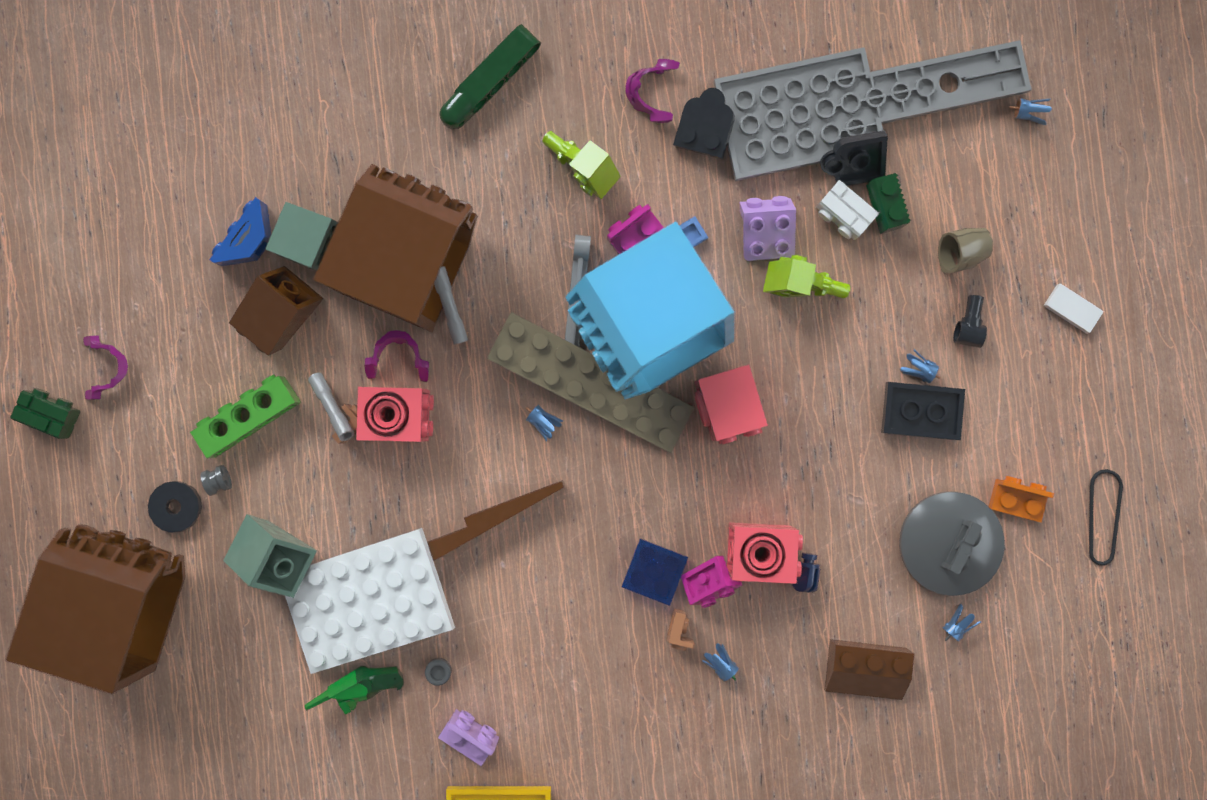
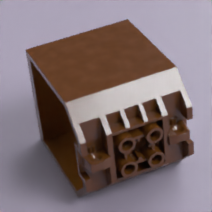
[313,164,478,333]
[5,524,186,694]

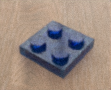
[621,538,688,606]

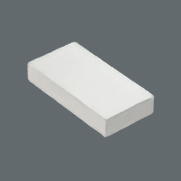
[1043,283,1104,334]

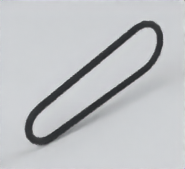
[1089,469,1123,566]

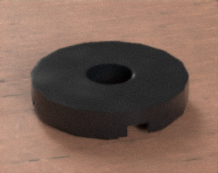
[148,481,202,533]

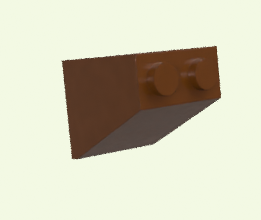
[229,266,324,356]

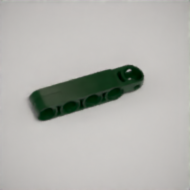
[439,24,541,129]

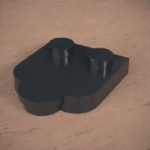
[673,88,735,159]
[820,130,888,186]

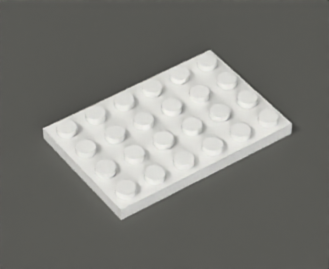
[285,528,455,674]

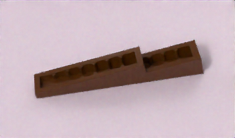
[427,480,565,561]

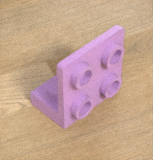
[438,709,499,766]

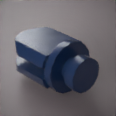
[792,552,821,593]

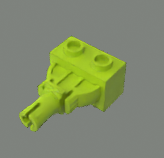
[542,131,621,199]
[763,255,850,298]

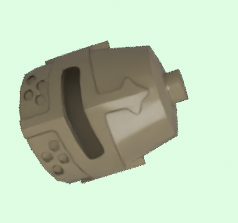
[938,228,993,273]

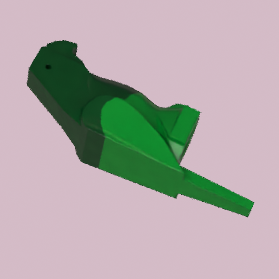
[305,666,404,715]

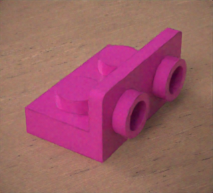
[607,204,664,255]
[681,556,742,608]

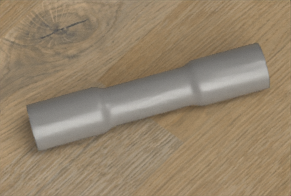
[434,266,468,345]
[308,373,354,441]

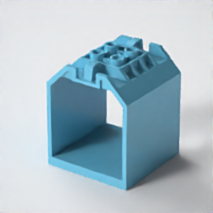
[565,222,734,399]

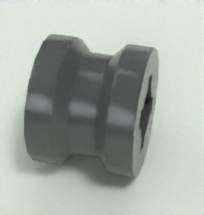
[200,465,232,496]

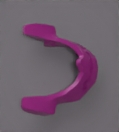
[625,59,680,123]
[364,330,429,382]
[83,335,128,400]

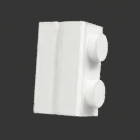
[816,180,879,240]

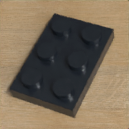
[881,382,965,441]

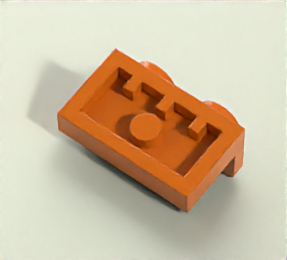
[989,476,1054,522]

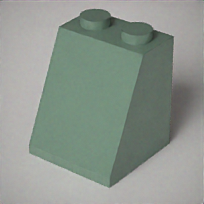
[266,202,338,272]
[223,514,317,598]

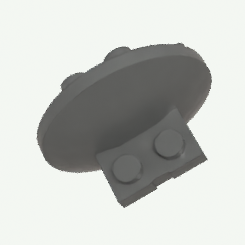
[899,492,1005,596]

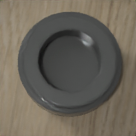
[425,658,452,686]

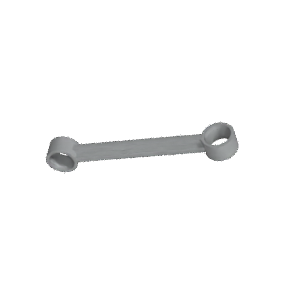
[565,235,591,347]

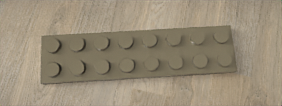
[487,312,694,453]

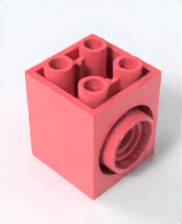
[694,365,768,444]
[356,387,434,442]
[727,522,803,584]

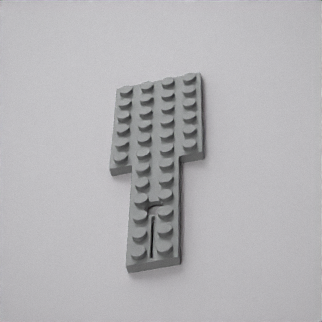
[713,40,1032,181]

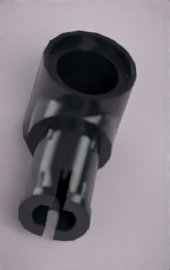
[953,295,987,348]

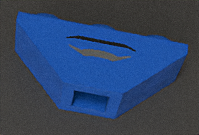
[209,197,272,266]

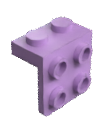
[740,196,796,261]

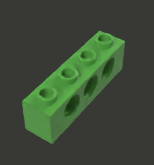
[190,375,302,459]

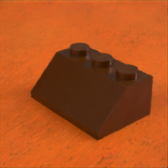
[824,639,914,700]

